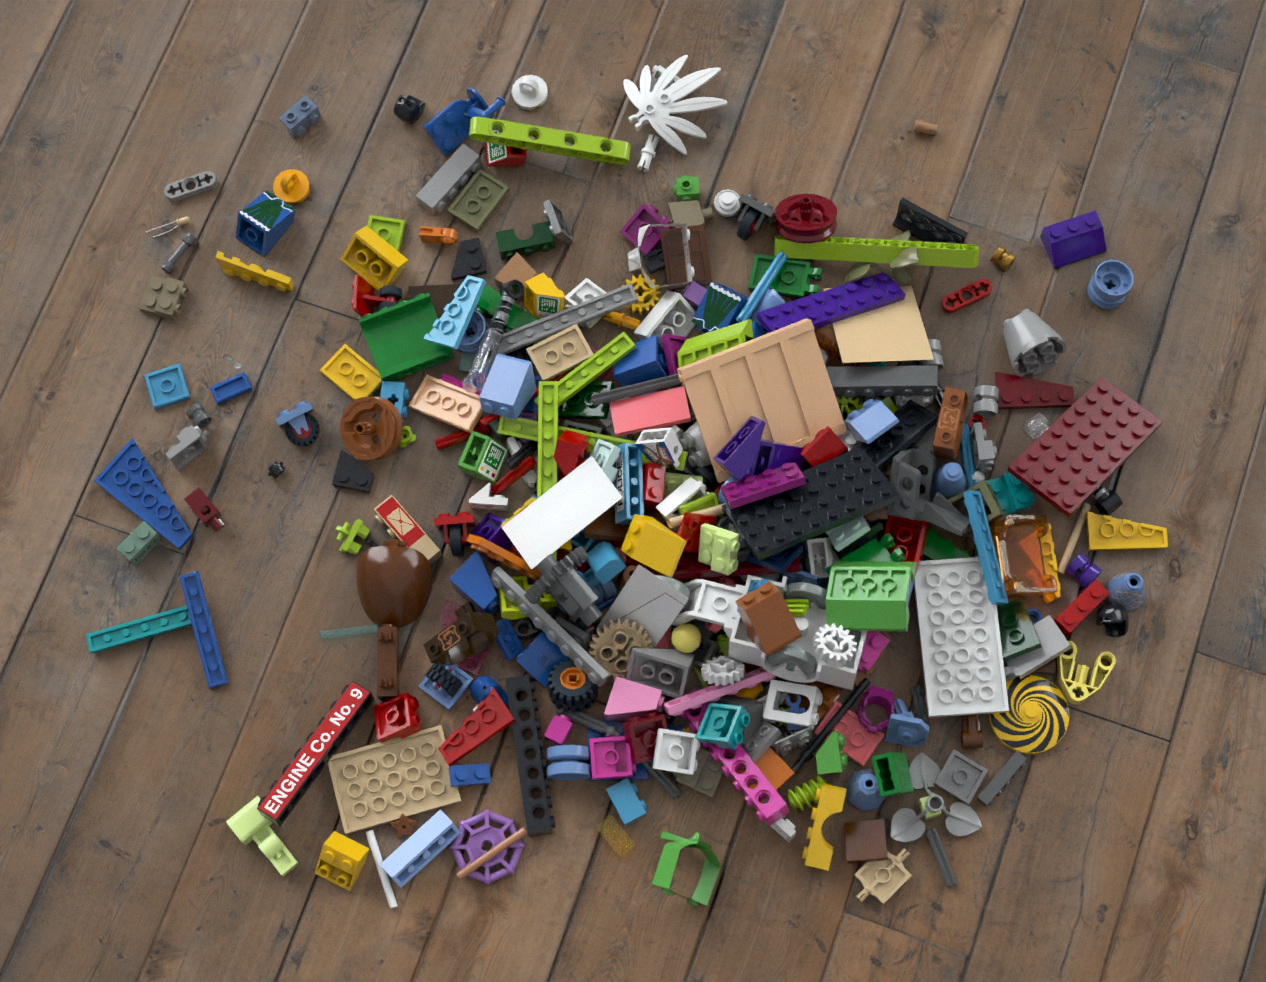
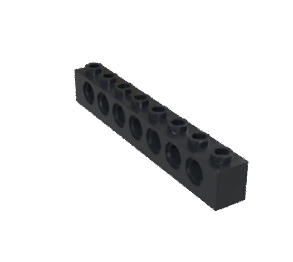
[505,675,556,837]

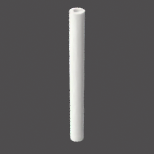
[366,830,398,909]

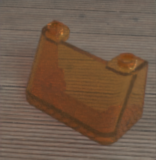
[989,515,1057,598]

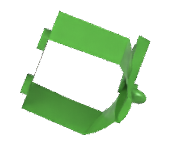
[652,831,720,907]

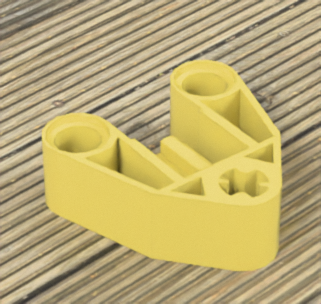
[1056,641,1116,705]

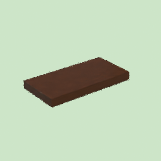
[584,507,662,541]

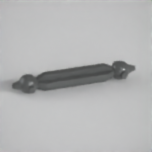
[554,705,621,737]

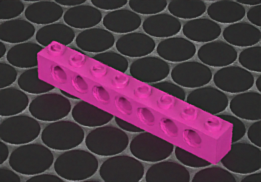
[679,688,789,826]

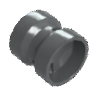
[186,403,212,429]

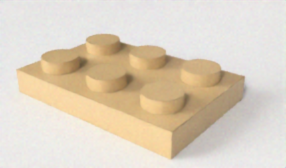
[526,324,594,381]

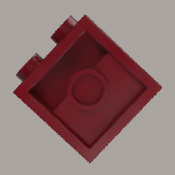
[622,711,667,764]

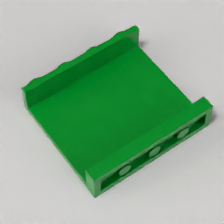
[358,293,454,382]

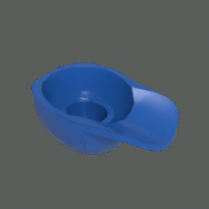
[470,676,509,706]

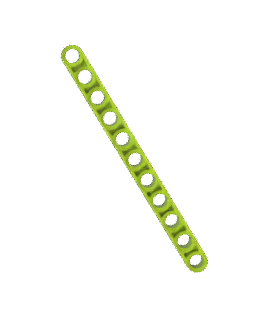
[774,235,979,268]

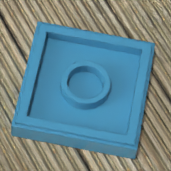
[144,363,191,410]

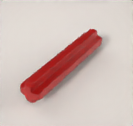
[435,424,490,450]
[491,457,537,495]

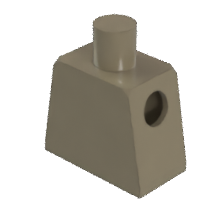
[668,200,714,229]

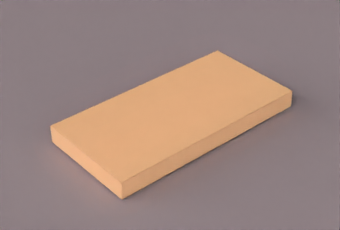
[408,375,484,433]

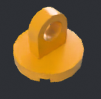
[273,169,310,205]

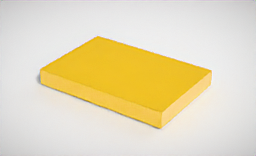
[320,344,382,400]

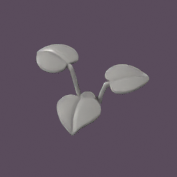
[890,752,982,842]

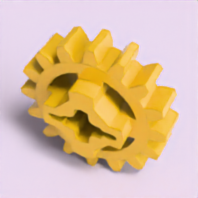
[621,274,661,315]

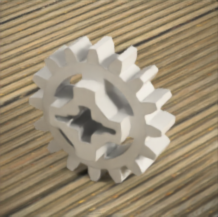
[812,623,857,666]
[701,656,745,686]

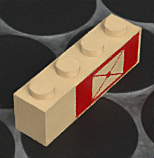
[374,494,442,565]

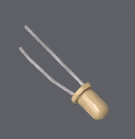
[146,216,190,237]

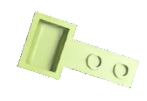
[226,796,299,877]

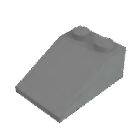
[626,648,695,698]

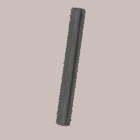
[591,373,682,405]

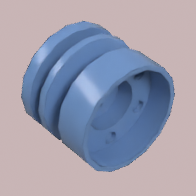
[1087,260,1134,309]
[458,310,490,354]

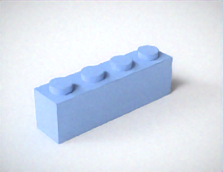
[380,809,461,888]

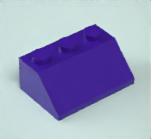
[1040,211,1107,269]

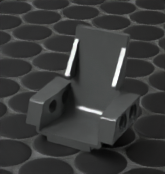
[886,447,971,536]

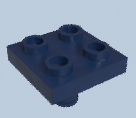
[748,544,803,574]

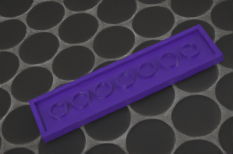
[756,272,906,333]

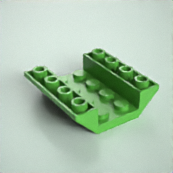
[826,561,917,631]

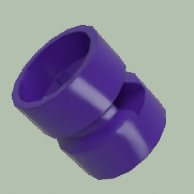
[1065,552,1102,589]

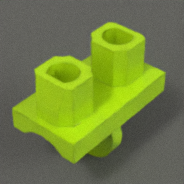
[335,519,370,555]

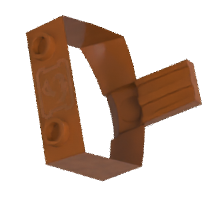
[933,387,968,460]

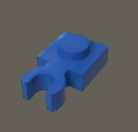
[785,694,808,730]

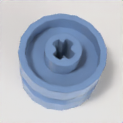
[547,745,591,781]

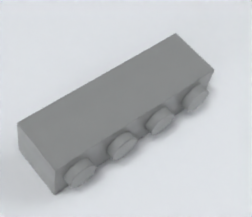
[416,144,481,216]

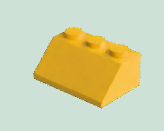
[340,226,409,292]

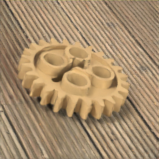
[589,618,653,680]

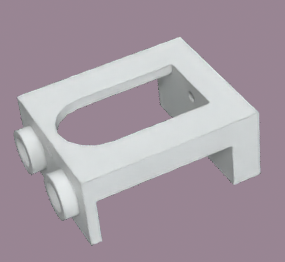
[763,679,823,730]

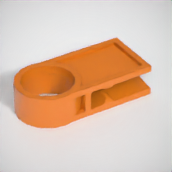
[419,226,458,244]

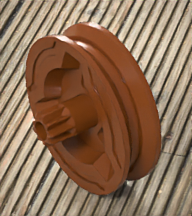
[340,397,403,460]

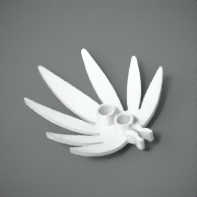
[623,55,727,156]

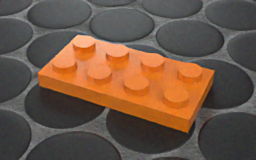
[466,534,543,580]

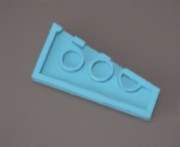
[423,275,486,350]

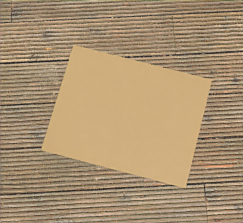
[823,285,934,363]

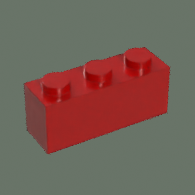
[1054,579,1110,638]

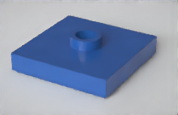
[516,632,570,687]

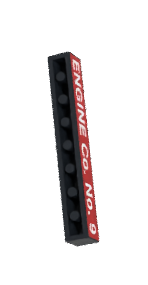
[257,681,374,827]

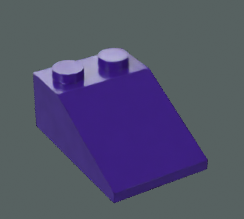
[713,416,766,480]

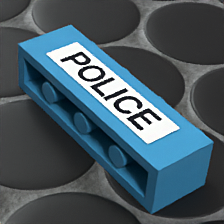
[614,443,644,525]

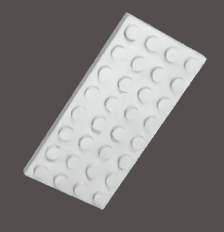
[914,557,1009,718]

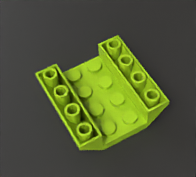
[677,319,753,409]

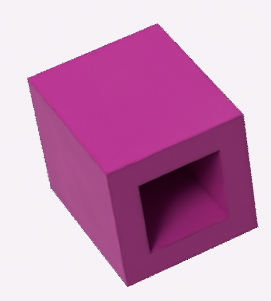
[544,714,573,746]

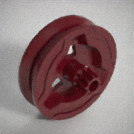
[775,194,837,243]

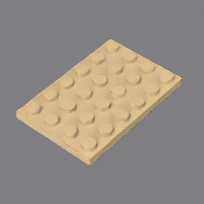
[328,725,462,835]

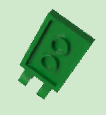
[748,254,823,299]
[825,533,906,577]

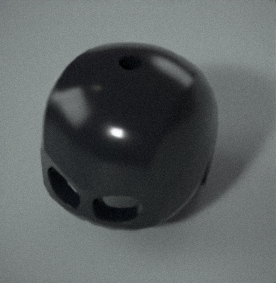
[393,95,426,124]
[1096,603,1129,637]

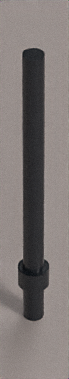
[791,678,871,774]

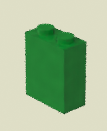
[872,752,914,797]

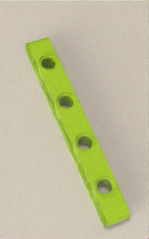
[469,117,631,165]

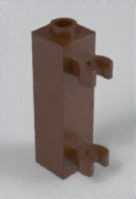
[377,624,399,701]

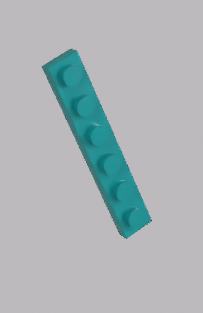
[86,605,192,654]

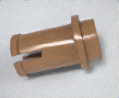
[913,119,938,136]

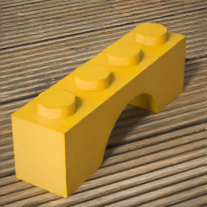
[802,783,846,871]

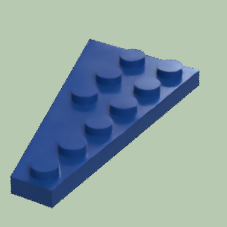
[94,438,193,550]

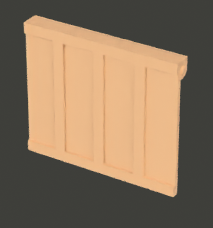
[677,319,848,483]

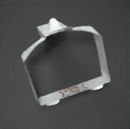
[628,223,694,288]

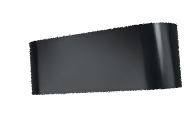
[515,606,570,641]

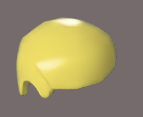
[671,623,701,653]

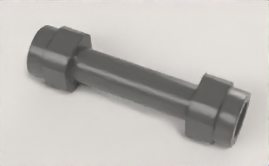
[161,233,197,274]

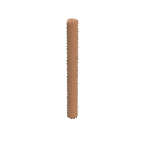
[456,827,527,880]

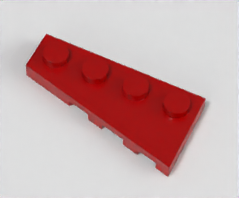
[438,688,516,766]

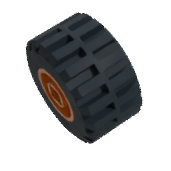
[548,658,598,713]

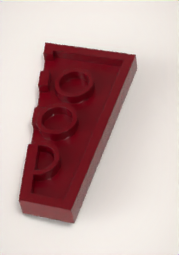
[995,371,1075,410]

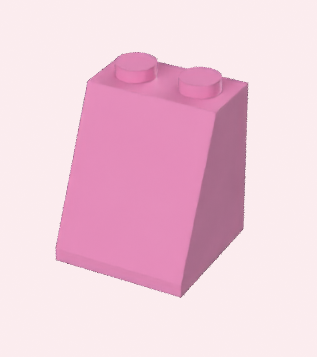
[604,676,665,722]

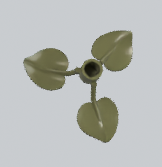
[844,230,919,285]

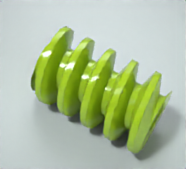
[787,776,827,814]

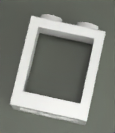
[656,477,710,531]

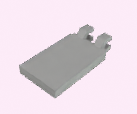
[1003,615,1071,682]

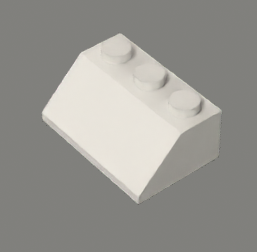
[633,291,696,346]

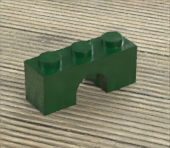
[495,221,555,260]

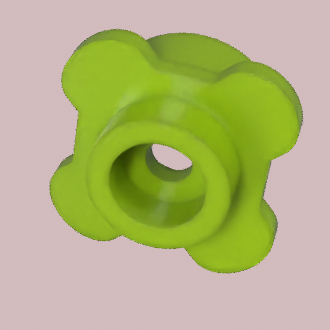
[399,426,416,448]

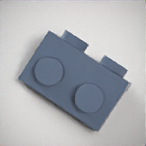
[279,96,321,139]

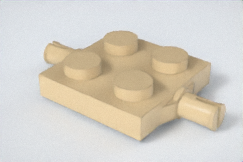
[854,848,912,904]

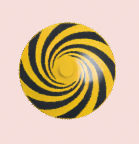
[989,675,1069,755]

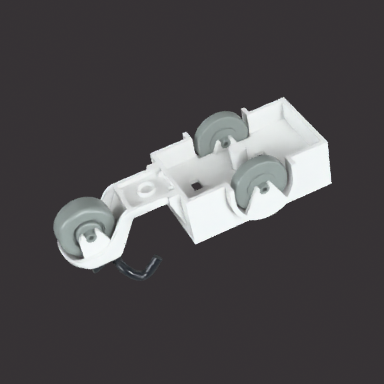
[655,575,867,690]

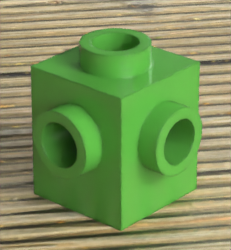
[673,175,699,202]

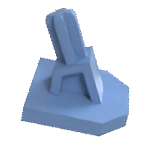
[885,699,929,747]

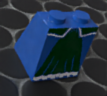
[236,190,295,257]
[691,281,749,333]

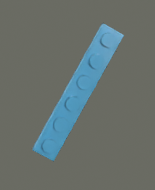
[963,490,1008,605]

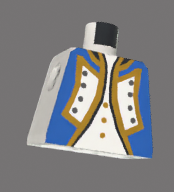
[635,427,683,470]

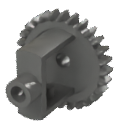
[524,546,603,627]

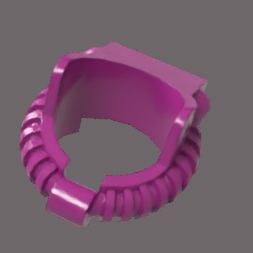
[857,686,895,734]

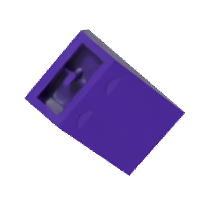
[746,439,803,477]

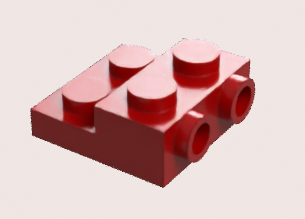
[374,692,422,743]

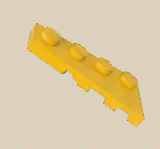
[215,251,294,291]

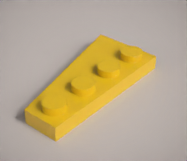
[1086,511,1168,551]

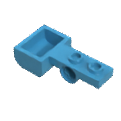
[555,541,626,612]

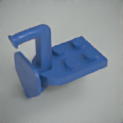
[423,87,506,156]

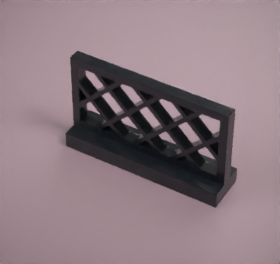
[892,197,968,244]

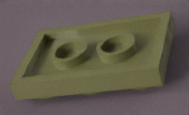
[447,168,510,232]

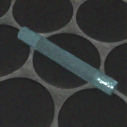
[319,624,378,639]

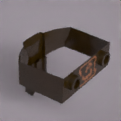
[423,601,500,665]

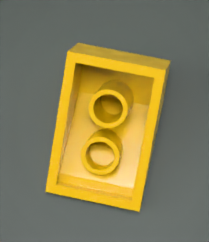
[621,514,687,577]

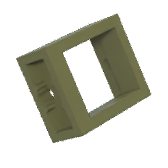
[948,480,1006,538]

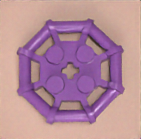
[450,809,525,885]

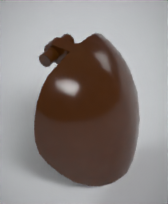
[356,539,433,627]

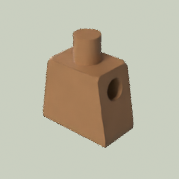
[494,253,537,298]

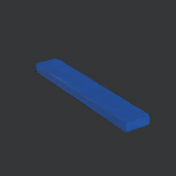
[179,571,229,689]

